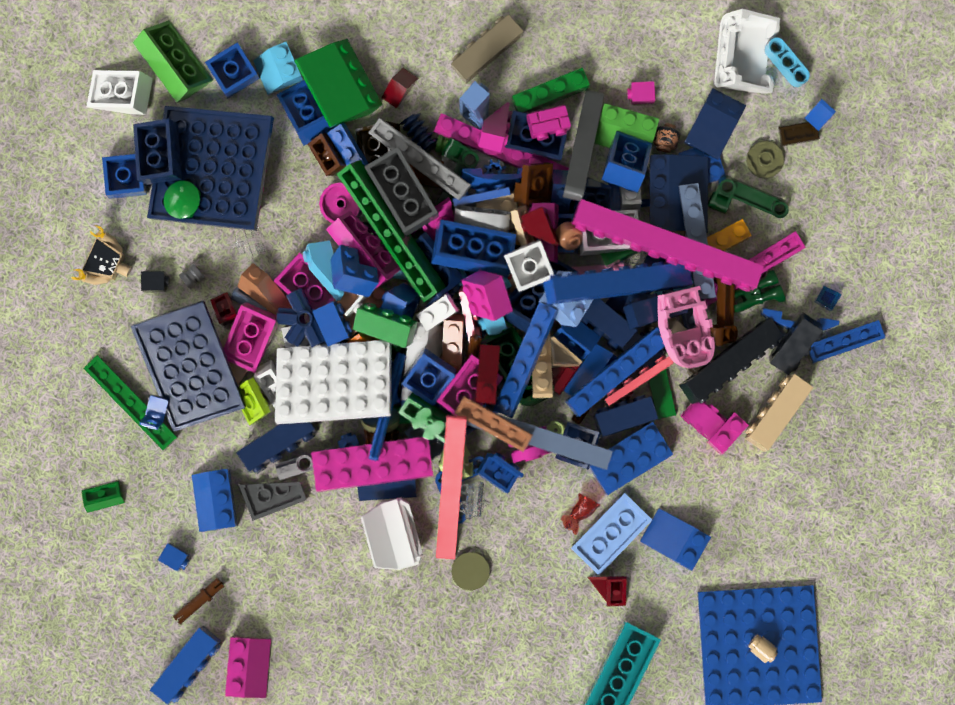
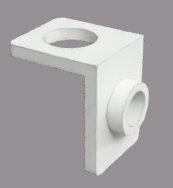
[345,295,366,318]

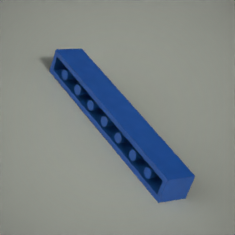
[543,262,692,305]

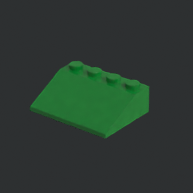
[294,39,383,128]

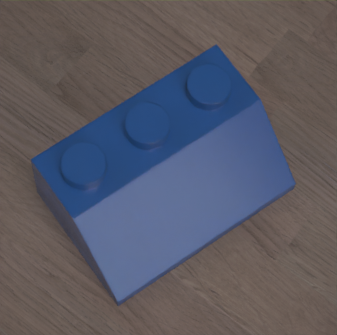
[192,469,238,532]

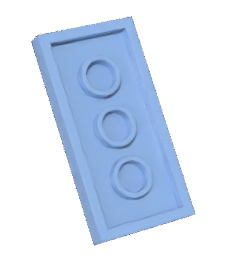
[571,493,652,575]

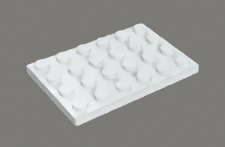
[275,340,392,424]

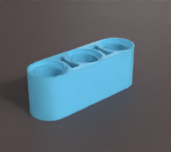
[764,37,810,87]

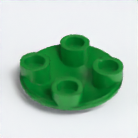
[164,181,201,219]

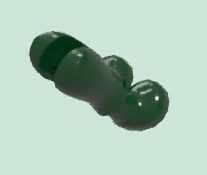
[734,268,786,313]

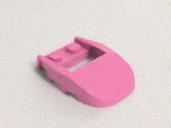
[658,286,715,368]

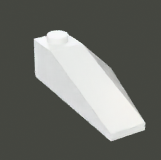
[400,322,443,401]

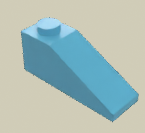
[303,240,344,301]

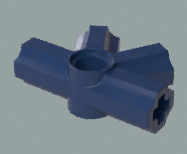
[277,288,325,348]

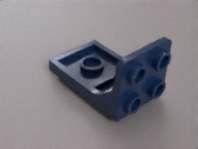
[416,232,464,310]

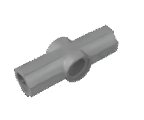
[275,447,331,480]

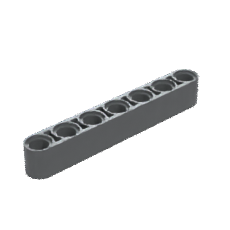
[563,89,604,201]

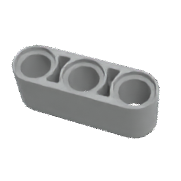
[454,206,511,233]

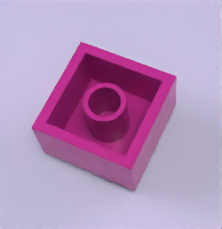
[461,270,513,321]

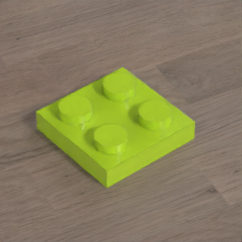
[239,378,271,426]

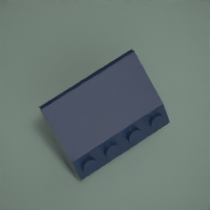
[650,155,708,233]

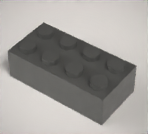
[365,147,439,236]

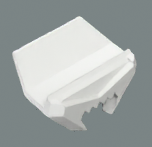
[361,497,423,570]

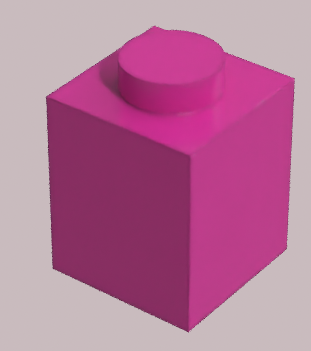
[627,81,655,105]

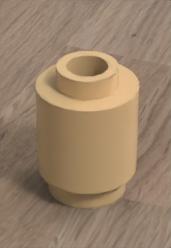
[748,634,778,663]

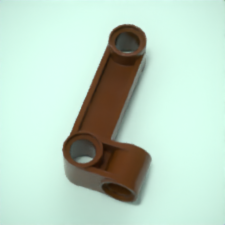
[710,277,738,346]

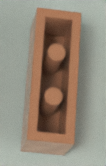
[442,313,465,375]

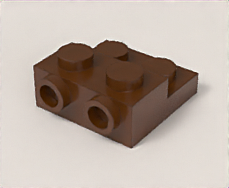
[514,162,553,207]

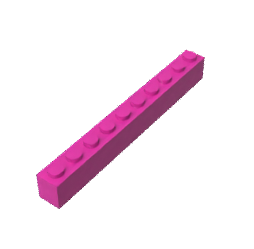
[571,199,764,292]

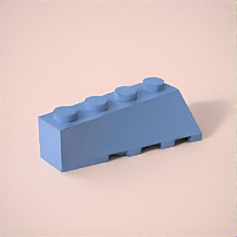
[459,81,490,130]

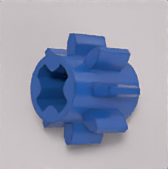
[483,159,506,174]

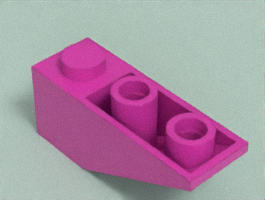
[478,102,512,152]

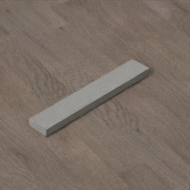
[369,118,471,201]

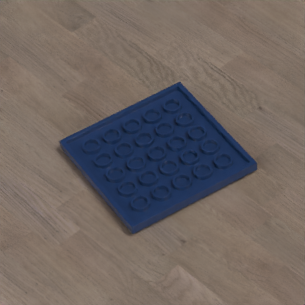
[147,106,274,231]

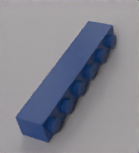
[564,327,665,416]

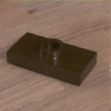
[778,122,820,147]

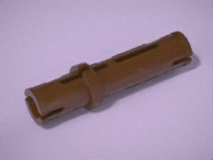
[173,577,225,625]

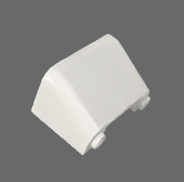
[714,9,780,94]

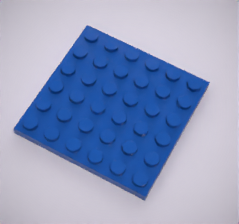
[697,585,822,705]

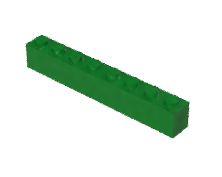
[337,160,446,302]

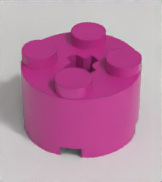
[681,401,727,440]

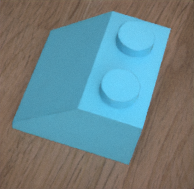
[253,42,303,95]

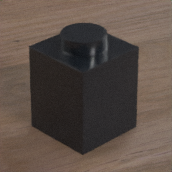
[141,271,170,293]

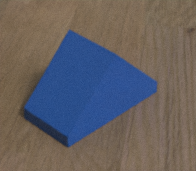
[805,99,836,131]

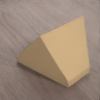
[550,336,582,368]

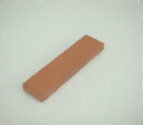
[454,396,533,452]

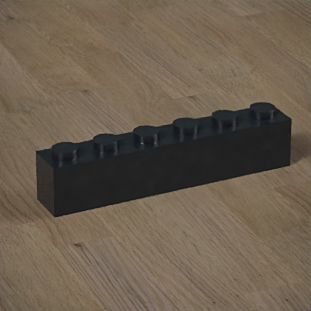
[679,318,784,404]

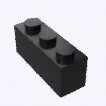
[769,312,823,375]

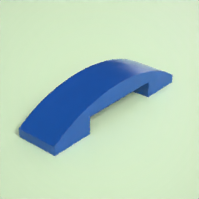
[460,168,522,191]
[761,309,840,331]

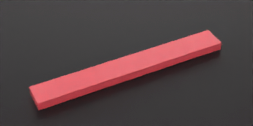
[436,415,467,559]

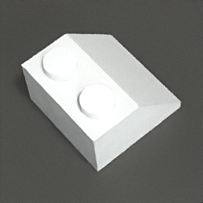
[504,239,554,292]

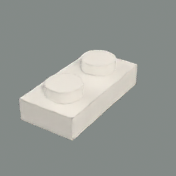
[416,294,459,332]

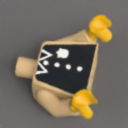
[71,225,132,285]

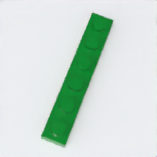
[83,355,178,451]

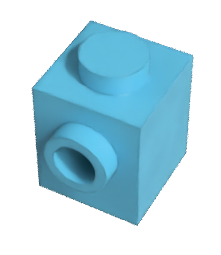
[478,317,507,335]

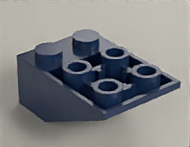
[549,169,611,214]

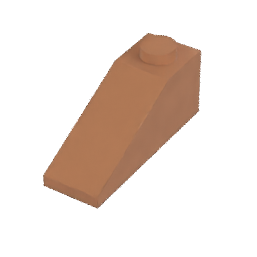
[237,263,292,315]

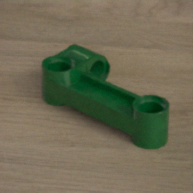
[434,138,479,210]
[708,175,789,218]

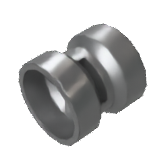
[179,263,205,290]

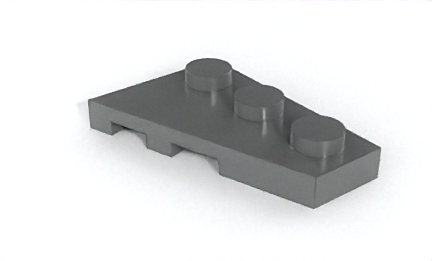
[239,482,307,521]

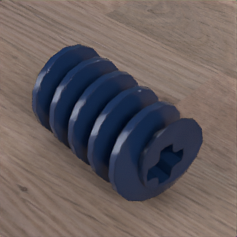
[400,113,438,153]

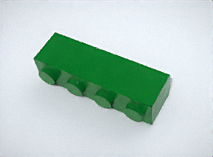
[512,67,590,114]

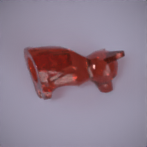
[560,493,601,535]

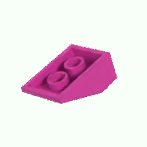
[223,302,278,373]

